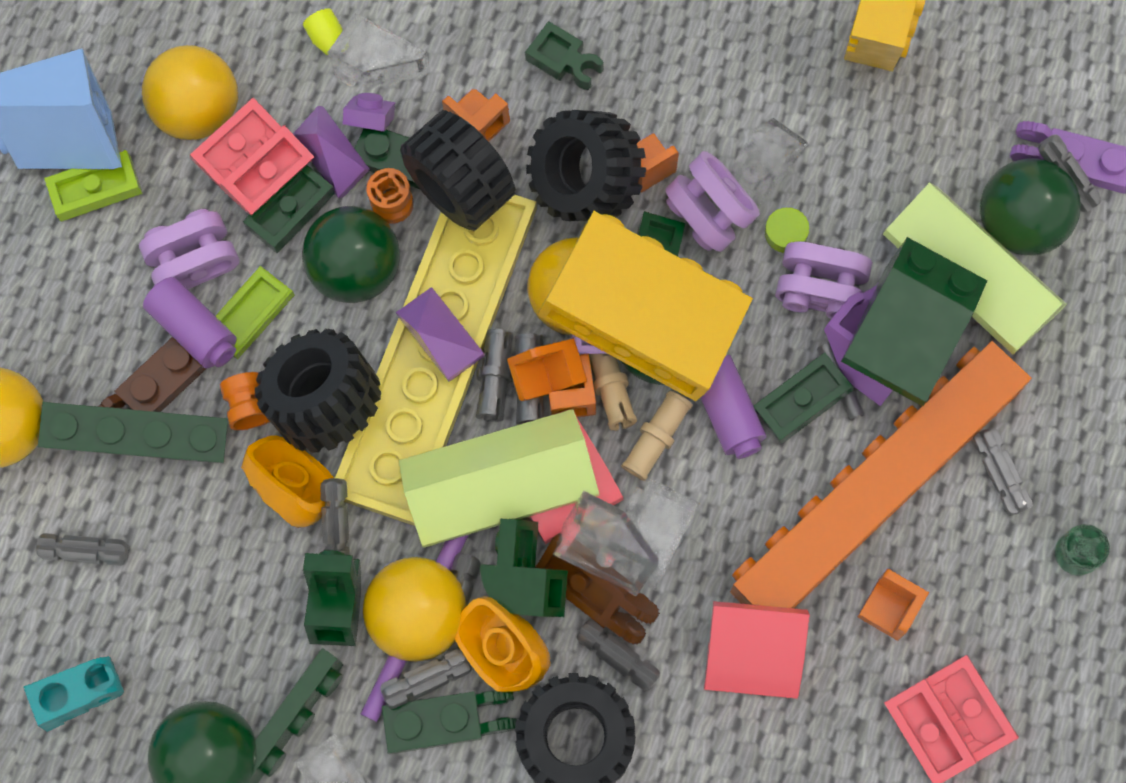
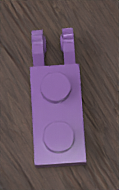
[1010,120,1126,194]

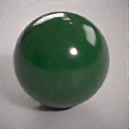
[980,158,1081,256]
[302,206,400,303]
[148,701,256,783]

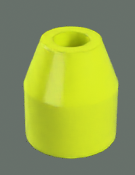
[303,8,344,56]

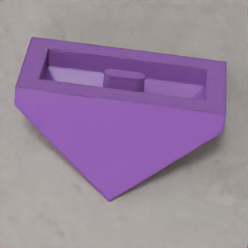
[293,106,370,198]
[396,287,485,382]

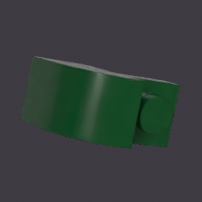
[480,519,568,617]
[303,550,361,646]

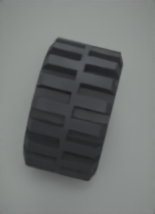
[400,110,516,231]
[526,110,646,221]
[255,329,381,453]
[515,673,636,783]

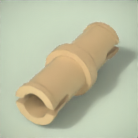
[589,354,637,431]
[621,390,693,481]

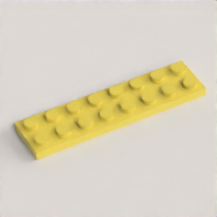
[335,195,537,526]

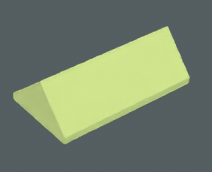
[883,183,1067,355]
[398,409,599,548]

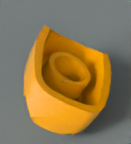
[241,435,334,528]
[455,596,551,692]

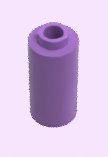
[143,277,237,368]
[701,355,767,459]

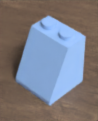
[0,49,122,169]

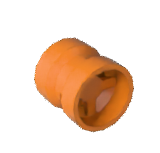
[366,168,414,224]
[220,372,270,430]

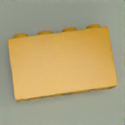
[537,211,753,401]

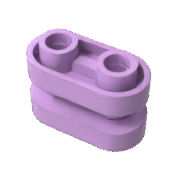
[666,151,760,252]
[139,209,240,289]
[775,242,872,319]

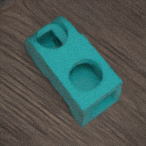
[23,657,124,732]

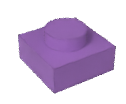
[342,93,395,131]

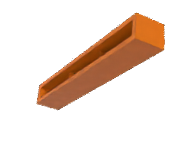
[730,341,1032,609]

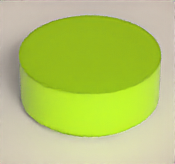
[765,207,809,253]

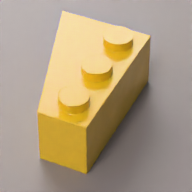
[844,0,925,72]

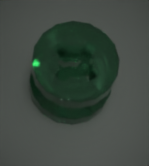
[1055,524,1110,576]

